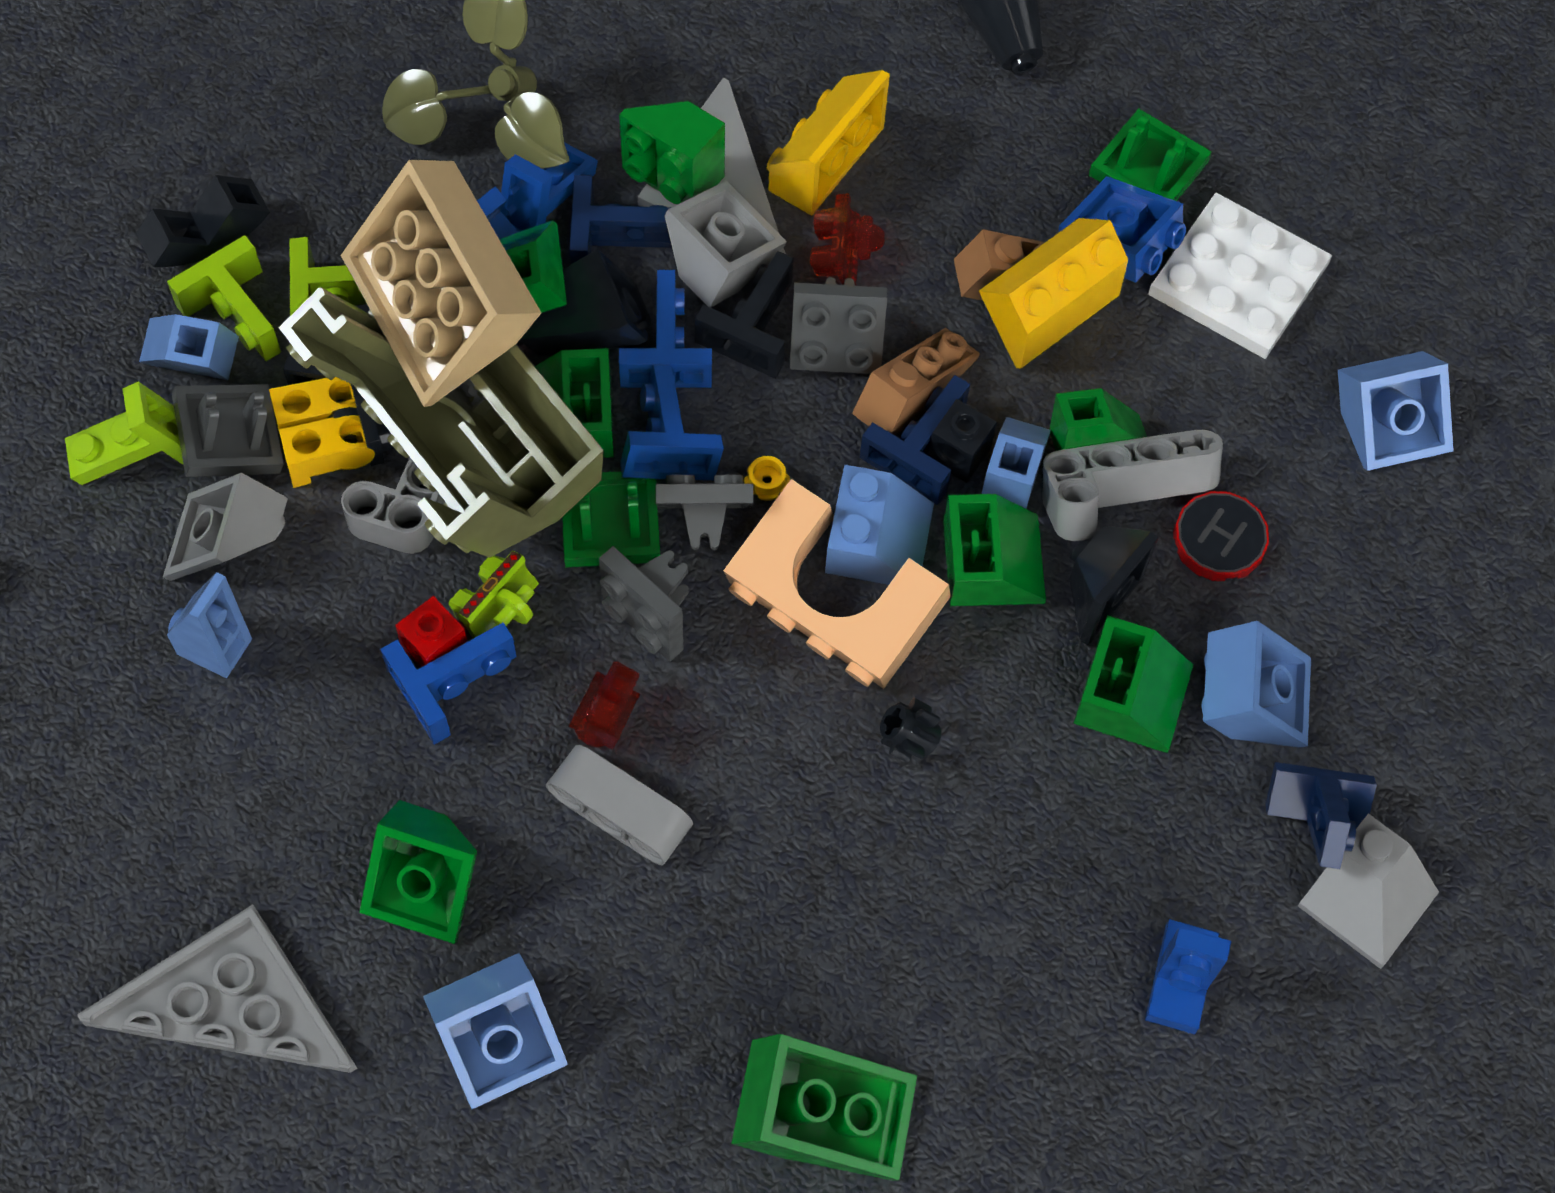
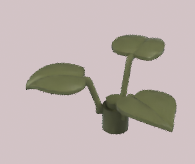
[382,0,569,169]

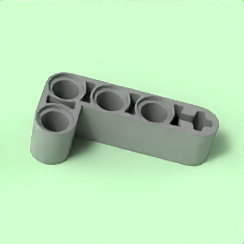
[341,379,481,554]
[1042,430,1223,541]

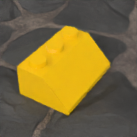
[766,70,890,216]
[979,218,1128,369]

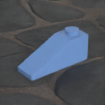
[167,572,252,679]

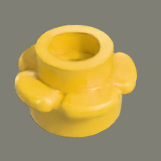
[744,456,790,501]

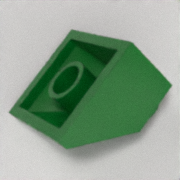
[359,800,477,944]

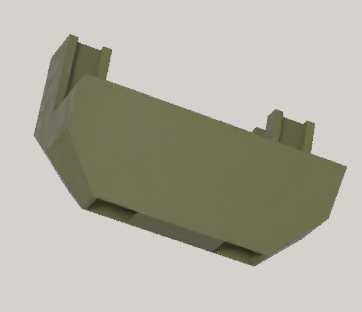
[279,287,604,558]

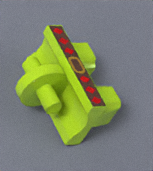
[449,551,539,639]

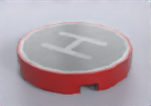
[1173,491,1269,581]

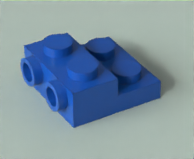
[1059,176,1186,283]

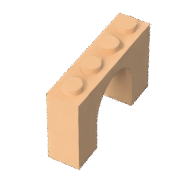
[723,479,951,689]

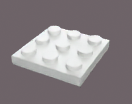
[1148,193,1332,359]

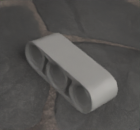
[546,745,693,865]

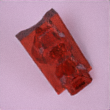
[810,193,885,285]
[569,661,640,750]

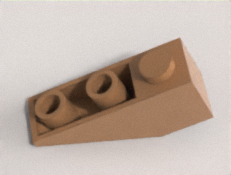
[954,229,1045,301]
[852,328,980,436]

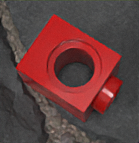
[395,595,468,668]

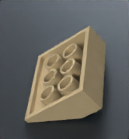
[341,160,541,407]

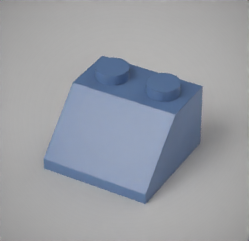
[1337,351,1453,471]
[825,464,934,585]
[1201,621,1311,748]
[423,953,568,1110]

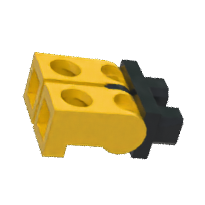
[269,377,394,488]

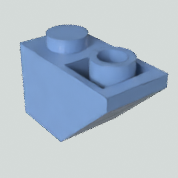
[139,314,239,380]
[982,417,1051,509]

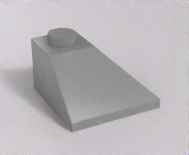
[665,181,787,308]
[163,473,288,581]
[1298,813,1439,969]

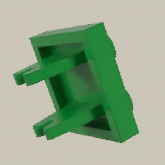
[1089,108,1212,201]
[562,471,660,568]

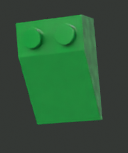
[731,1034,917,1181]

